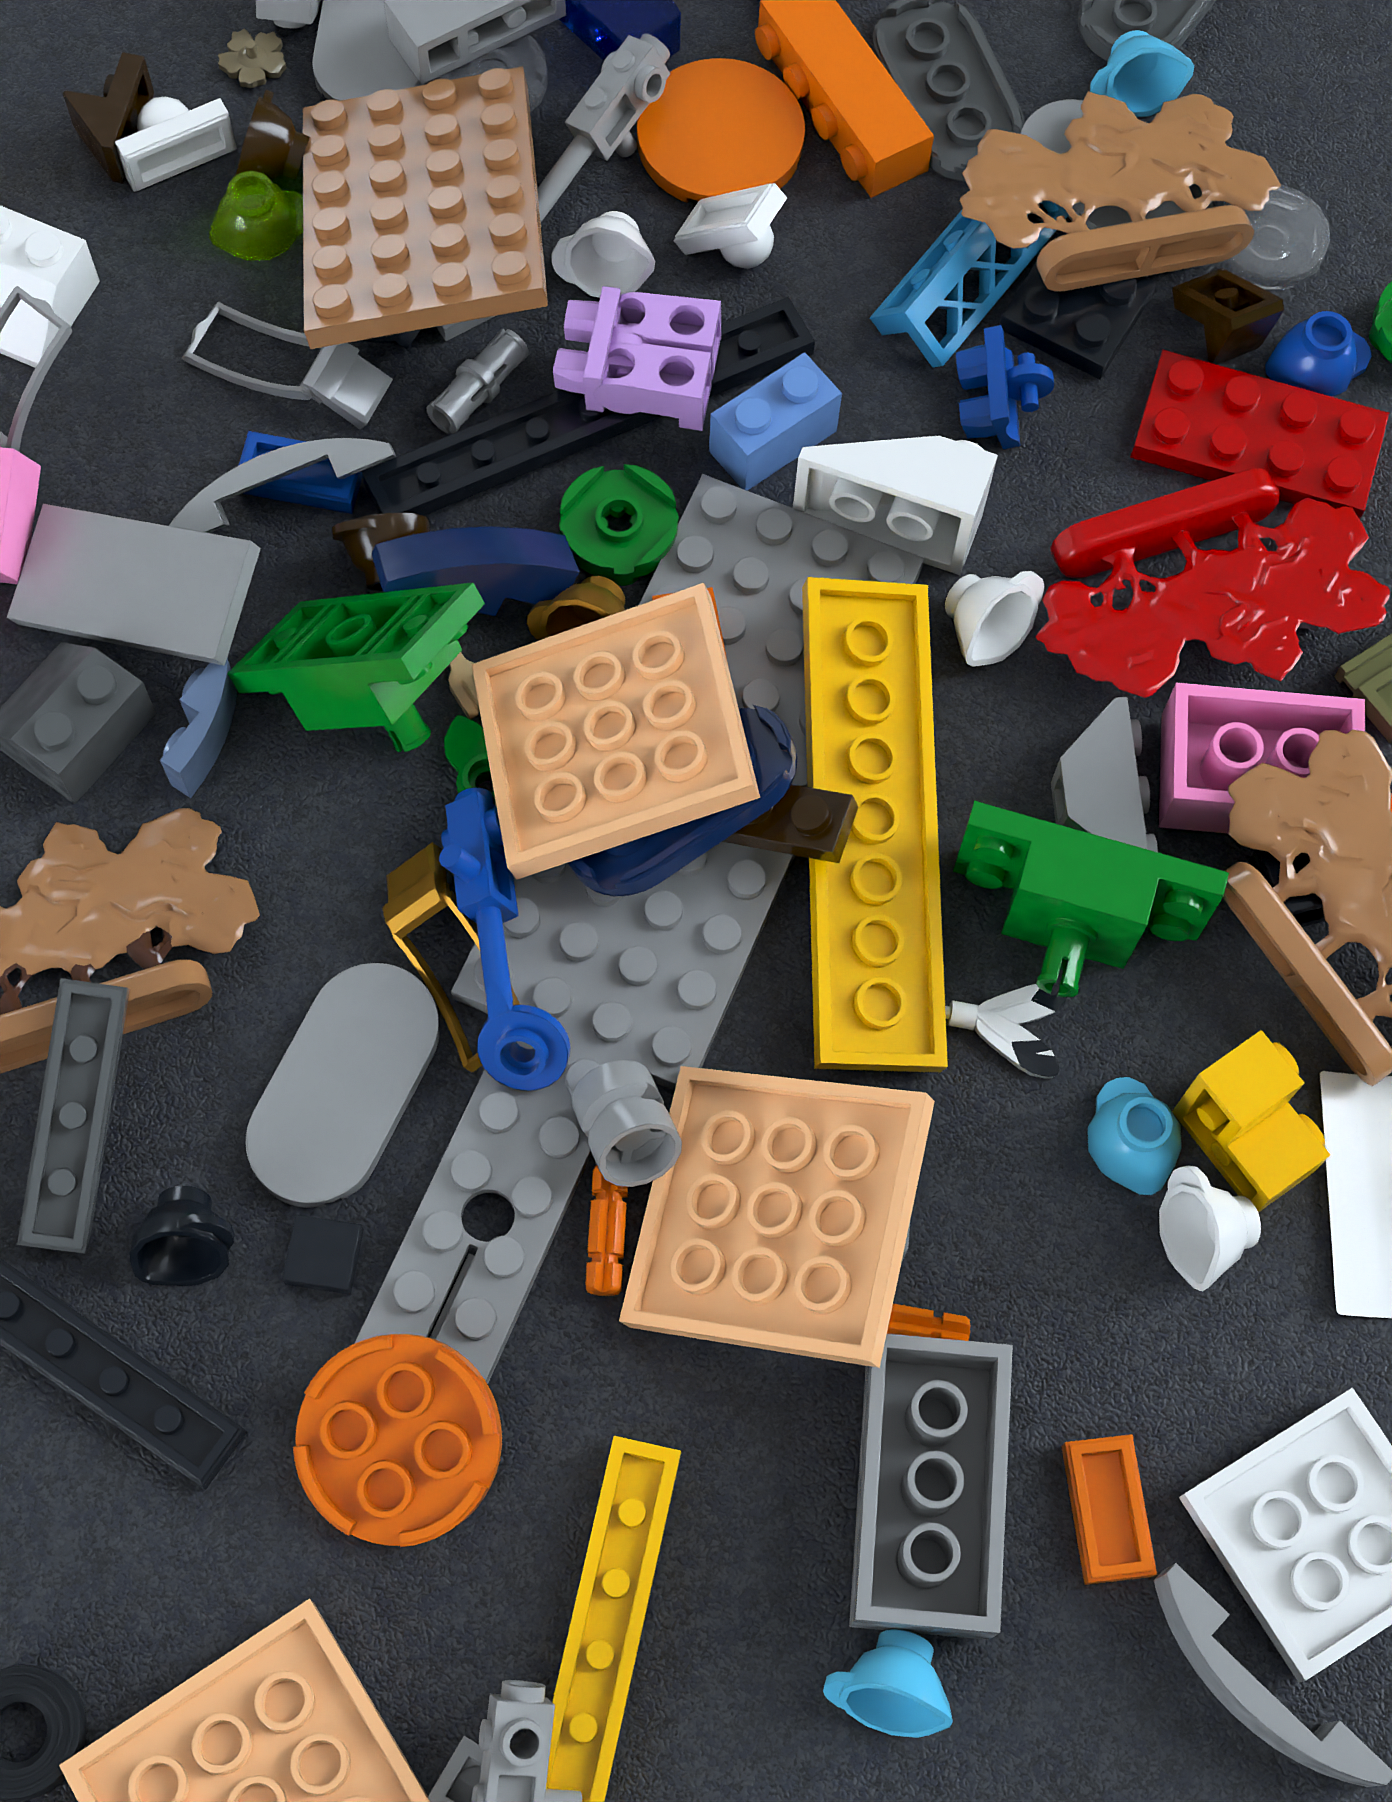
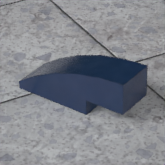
[371,526,580,616]

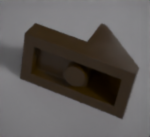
[63,52,154,184]
[1172,268,1284,365]

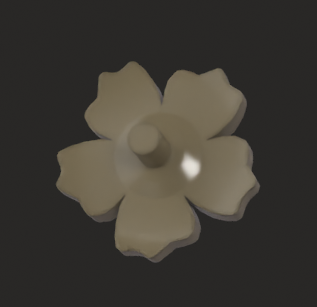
[218,29,287,88]

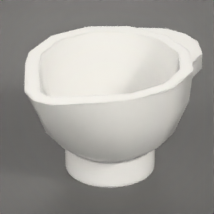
[551,211,655,298]
[945,571,1044,667]
[1159,1166,1261,1292]

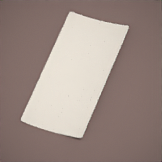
[1320,1071,1392,1318]

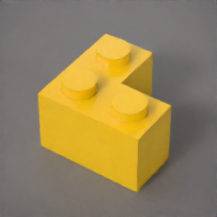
[1172,1030,1331,1213]

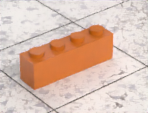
[755,0,934,198]

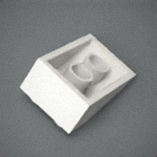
[793,436,998,575]

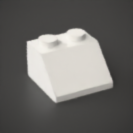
[0,206,100,368]

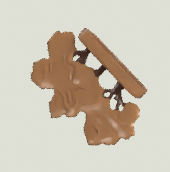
[0,808,260,1074]

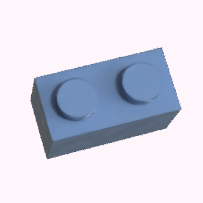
[709,352,842,491]

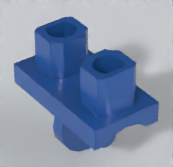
[956,325,1054,449]

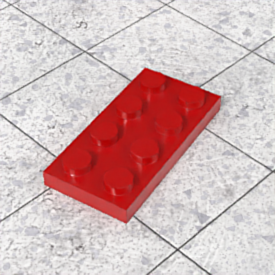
[1130,350,1389,519]

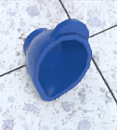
[1265,311,1372,397]

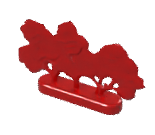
[1035,468,1390,698]

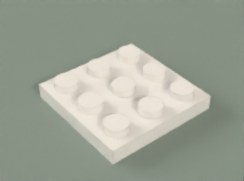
[1179,1388,1392,1683]

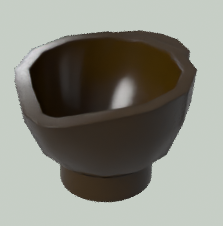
[234,90,310,182]
[332,513,431,591]

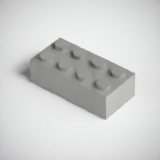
[849,1334,1013,1640]

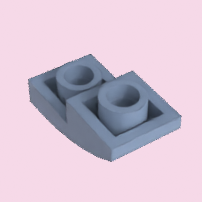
[160,659,237,798]

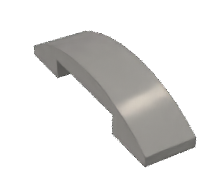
[169,438,396,533]
[1153,1563,1392,1787]

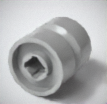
[572,1060,682,1187]

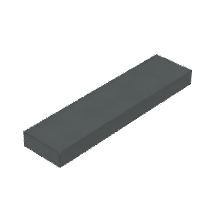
[17,978,130,1254]

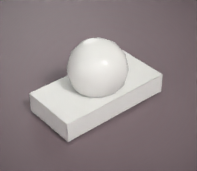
[115,96,237,192]
[674,183,787,269]

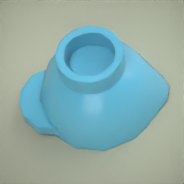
[1090,30,1194,117]
[1088,1077,1182,1195]
[823,1629,953,1738]

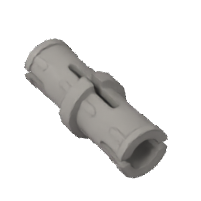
[426,328,529,434]

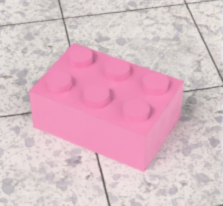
[1159,683,1365,834]

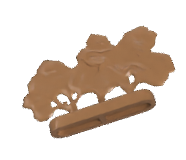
[960,91,1281,292]
[1223,729,1392,1086]

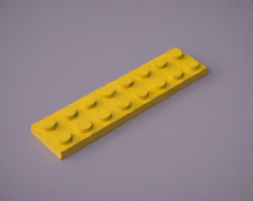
[802,577,948,1073]

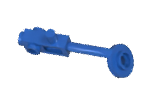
[439,788,571,1091]

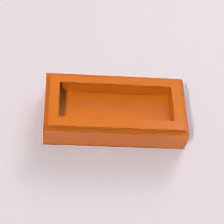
[1061,1434,1157,1585]

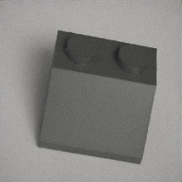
[0,642,156,804]

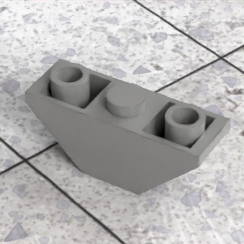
[1051,697,1158,852]

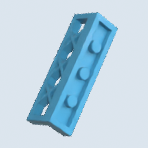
[870,201,1069,367]

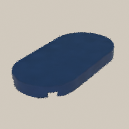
[568,704,797,896]

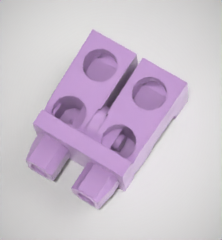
[553,286,721,431]

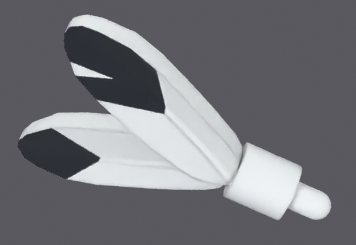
[945,984,1067,1078]

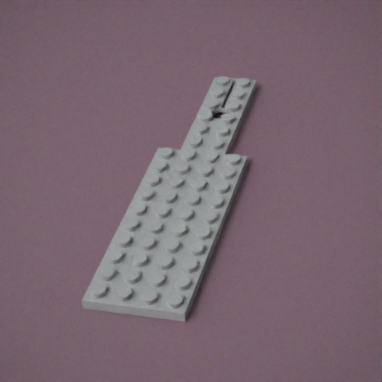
[354,474,924,1384]

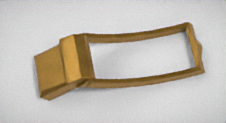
[382,842,520,1073]

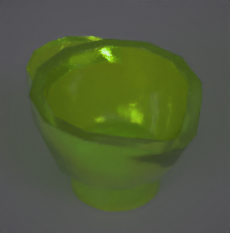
[209,171,303,261]

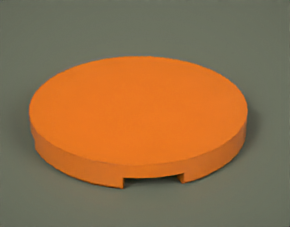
[637,58,805,203]
[293,1334,502,1547]

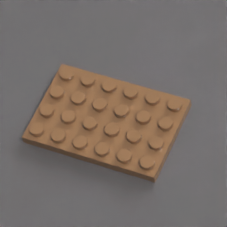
[303,66,548,349]

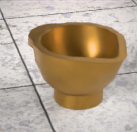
[527,576,625,641]

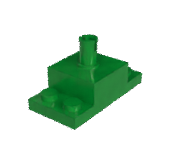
[227,582,485,752]
[953,801,1229,997]

